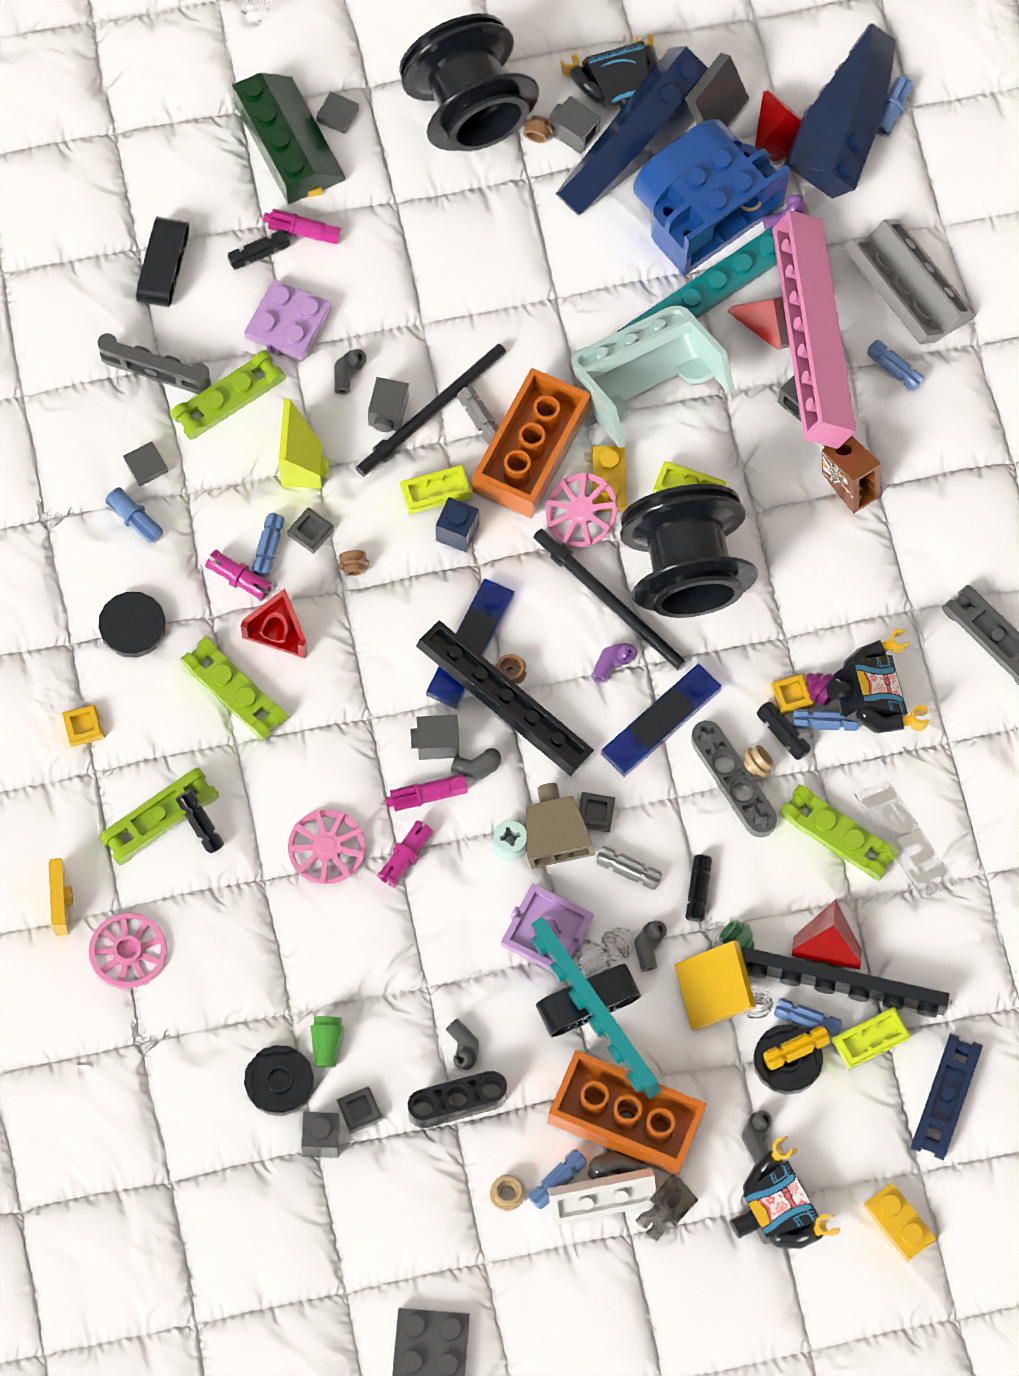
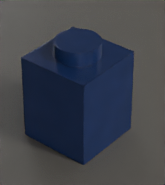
[435,497,479,552]

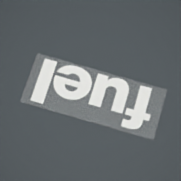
[854,780,957,898]

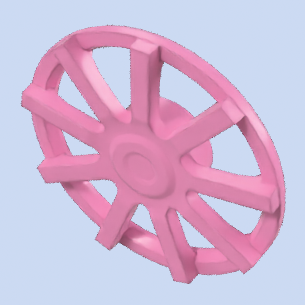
[546,472,618,547]
[288,809,365,884]
[89,913,167,990]

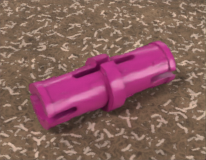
[205,549,273,601]
[377,820,434,888]

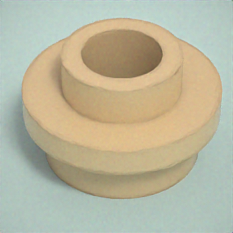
[743,745,775,778]
[490,1175,525,1211]

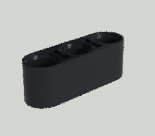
[136,216,189,308]
[535,964,642,1037]
[407,1071,507,1129]

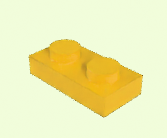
[592,446,627,512]
[863,1182,936,1262]

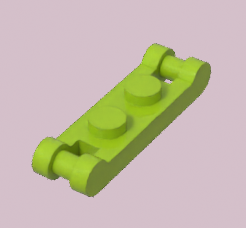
[170,350,286,440]
[180,636,288,741]
[99,767,220,865]
[778,784,900,881]

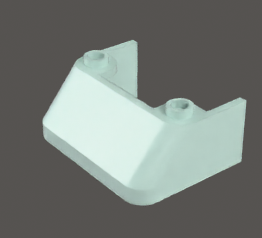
[571,306,735,448]

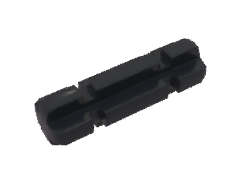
[227,230,290,270]
[756,701,811,760]
[176,790,224,853]
[685,854,712,922]

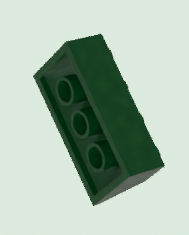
[232,72,346,205]

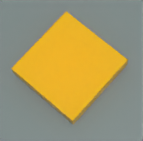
[674,941,756,1031]

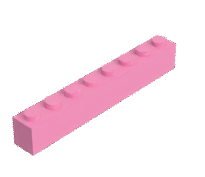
[772,210,856,449]

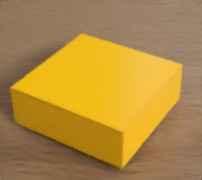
[770,673,814,716]
[62,704,104,747]

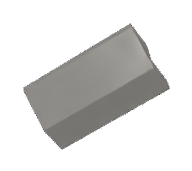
[843,219,976,344]

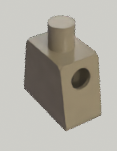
[526,783,595,869]

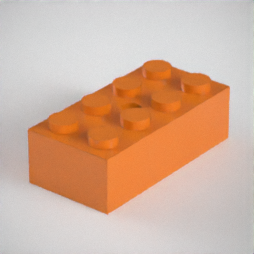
[472,367,591,519]
[547,1050,707,1177]

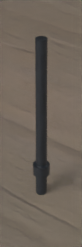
[356,343,506,477]
[533,528,687,671]

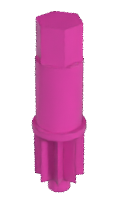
[263,208,341,244]
[385,773,468,812]

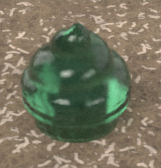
[719,919,755,953]

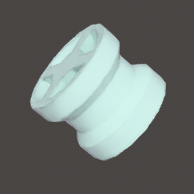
[493,820,527,861]

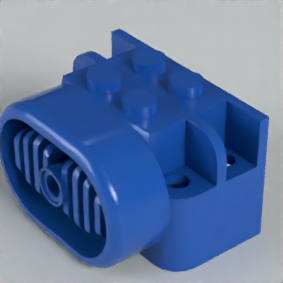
[633,119,790,276]

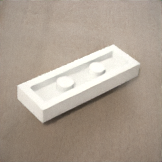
[547,1168,658,1225]

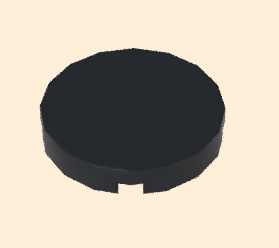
[98,592,166,658]
[753,1024,824,1095]
[244,1045,314,1116]

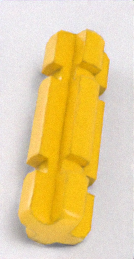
[763,1026,830,1070]

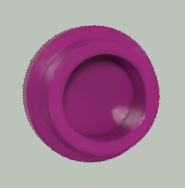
[806,672,834,706]

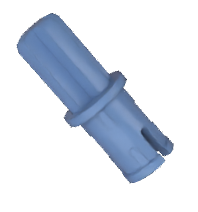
[876,76,913,137]
[105,487,163,543]

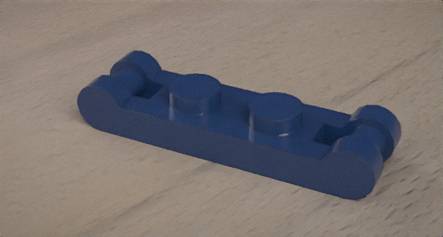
[910,1033,983,1161]

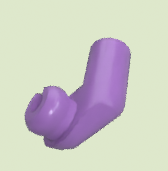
[763,194,806,231]
[591,643,637,683]

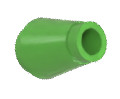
[310,1016,345,1068]

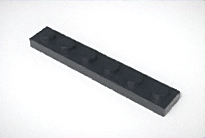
[416,620,594,777]
[742,947,950,1017]

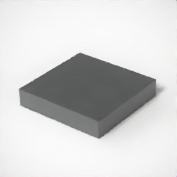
[685,52,750,127]

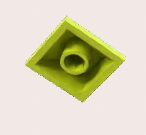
[279,399,329,489]

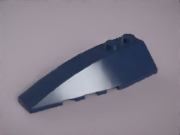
[784,23,896,199]
[555,46,708,215]

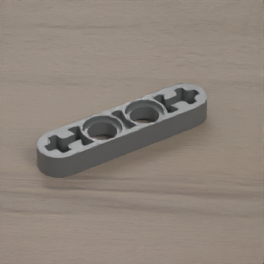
[691,720,777,838]

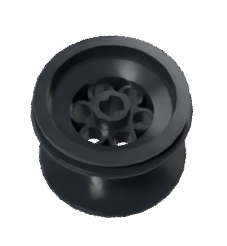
[399,13,540,151]
[620,484,759,618]

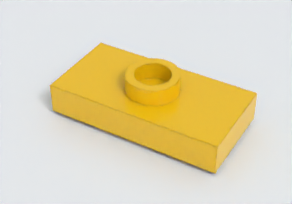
[48,858,73,935]

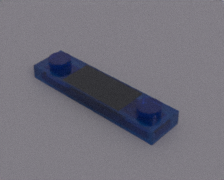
[426,578,515,709]
[601,663,722,778]

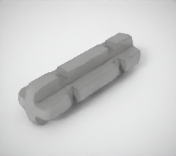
[457,386,499,445]
[596,846,662,890]

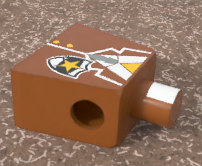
[815,436,881,514]

